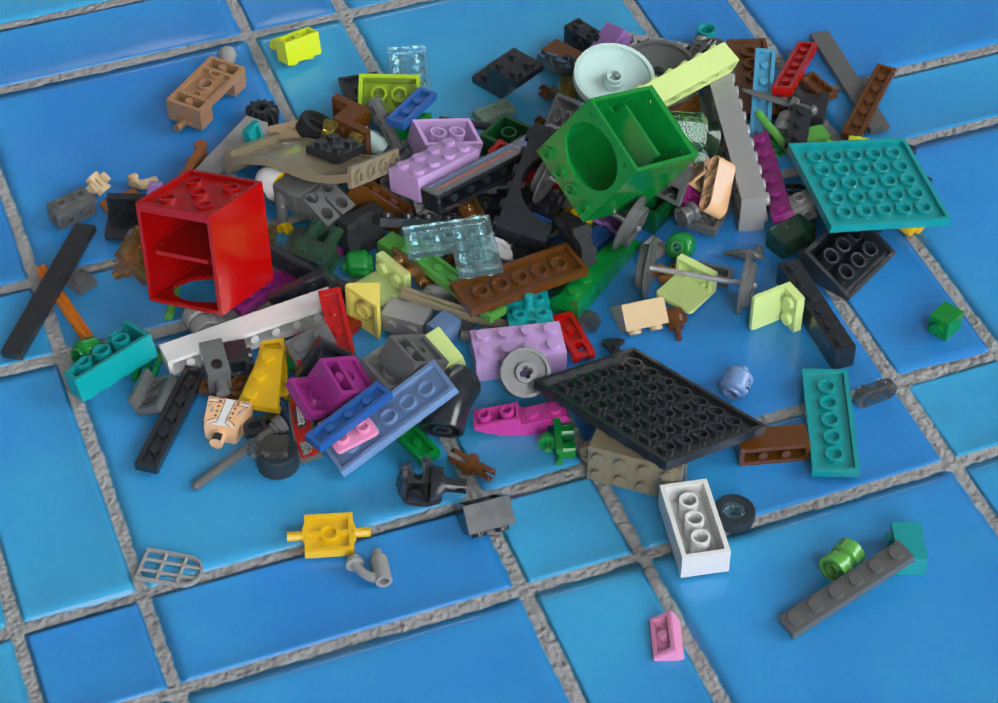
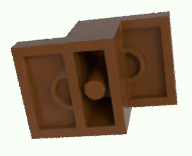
[332,93,372,155]

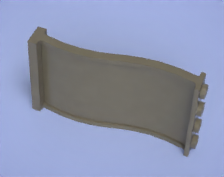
[224,132,400,189]

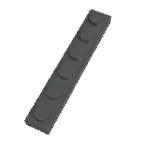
[778,540,914,640]

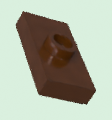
[798,71,838,101]

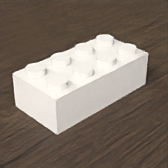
[658,478,731,578]

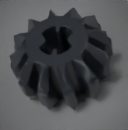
[245,98,279,126]

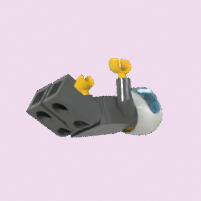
[255,166,355,236]

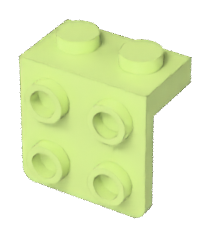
[656,254,718,314]

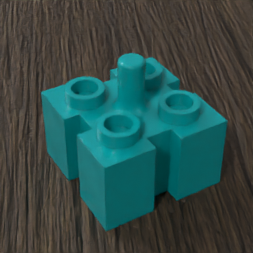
[503,291,554,327]

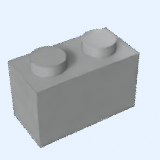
[381,297,433,335]

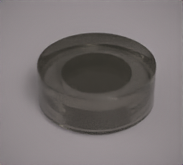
[577,310,601,333]

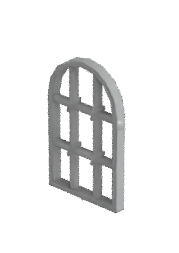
[135,547,204,588]

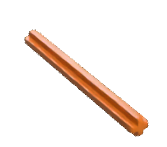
[36,264,95,339]

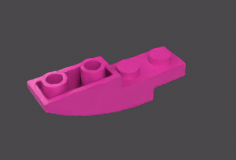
[473,401,569,436]

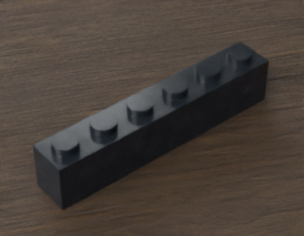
[776,259,856,369]

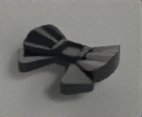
[601,338,625,355]

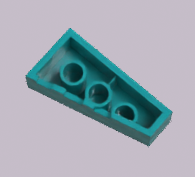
[63,319,158,402]

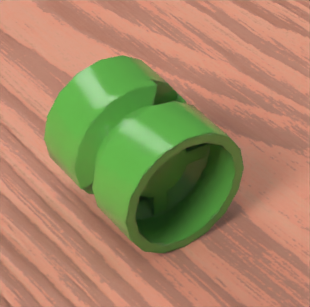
[819,537,865,582]

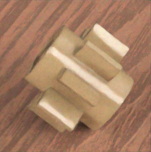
[85,171,111,197]

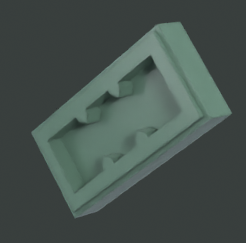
[472,98,517,123]

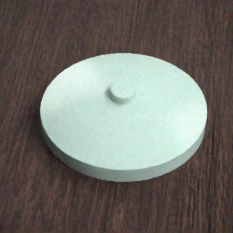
[573,43,655,102]

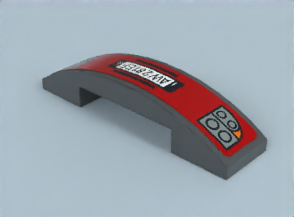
[288,393,324,465]

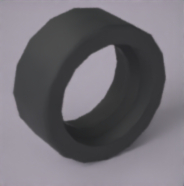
[295,110,333,139]

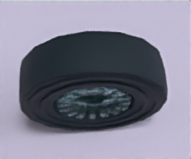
[715,494,756,534]

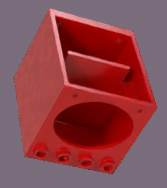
[135,169,274,316]

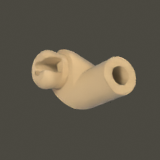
[127,173,158,190]

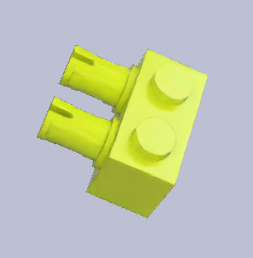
[269,27,322,66]

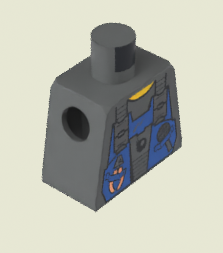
[199,338,232,398]

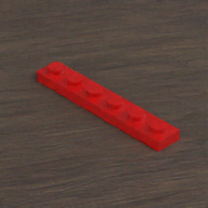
[772,42,817,97]

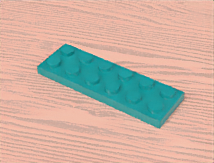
[801,368,860,478]

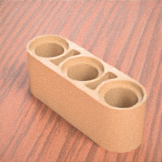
[699,155,736,219]

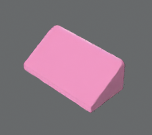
[649,610,684,661]

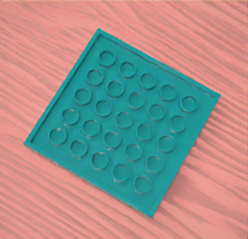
[787,137,951,233]

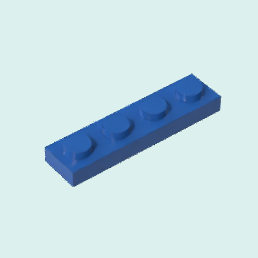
[305,381,393,453]

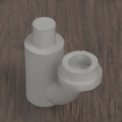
[345,548,393,587]

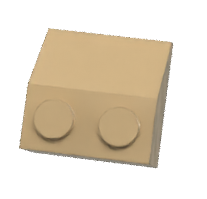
[610,296,669,335]

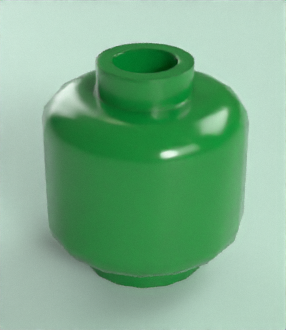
[665,231,696,260]
[342,249,374,279]
[70,336,103,363]

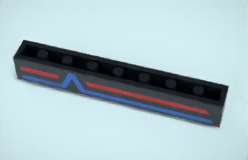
[421,123,560,215]

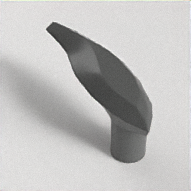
[723,245,764,261]

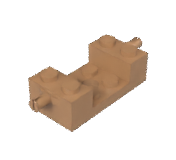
[166,55,247,132]

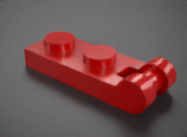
[553,310,595,364]

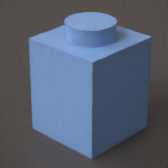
[426,309,461,343]

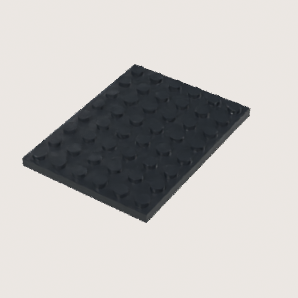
[533,348,767,471]

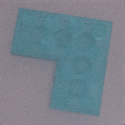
[402,214,503,280]

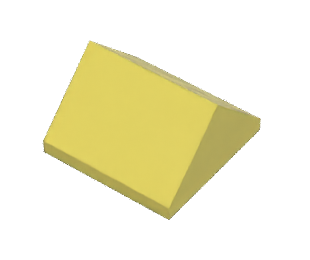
[345,282,381,339]

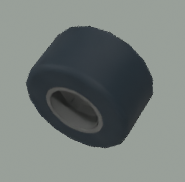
[256,435,299,480]

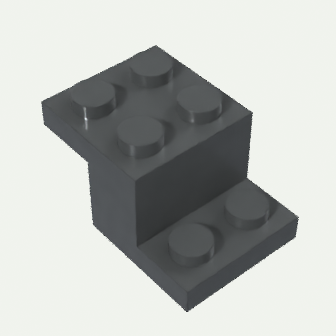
[360,333,449,391]

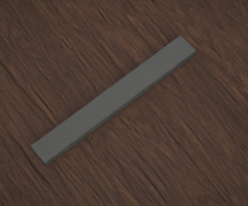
[809,30,890,135]

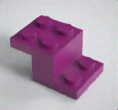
[285,355,373,421]

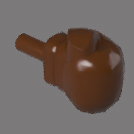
[666,307,688,341]

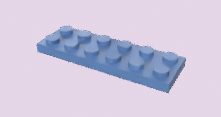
[325,359,459,477]

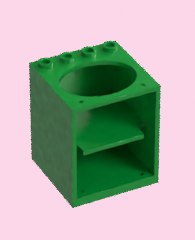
[537,85,699,222]

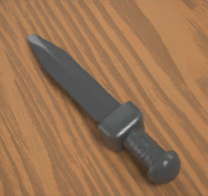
[742,88,818,117]

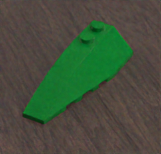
[548,240,641,321]

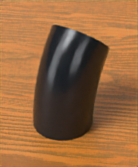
[420,364,481,438]

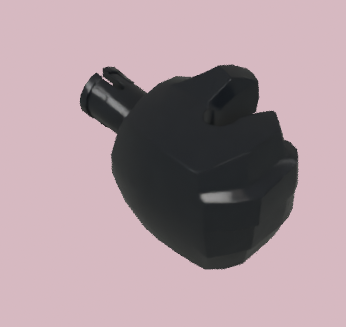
[396,456,467,507]

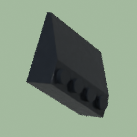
[796,229,896,301]

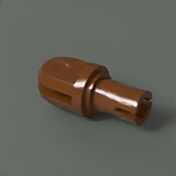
[447,448,496,483]

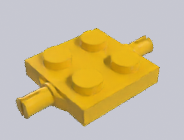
[287,512,371,559]

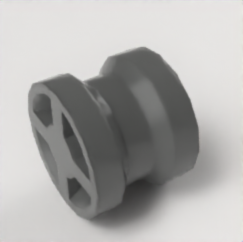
[674,201,701,227]

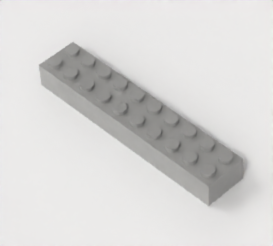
[702,72,770,232]

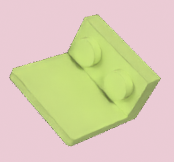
[355,250,411,310]
[749,281,805,333]

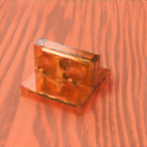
[111,225,147,286]

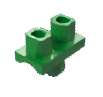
[537,418,576,466]

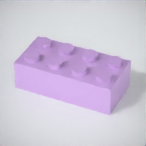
[388,138,480,203]
[470,321,567,381]

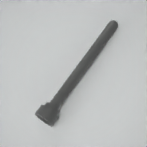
[192,415,289,490]

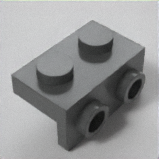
[128,368,177,416]

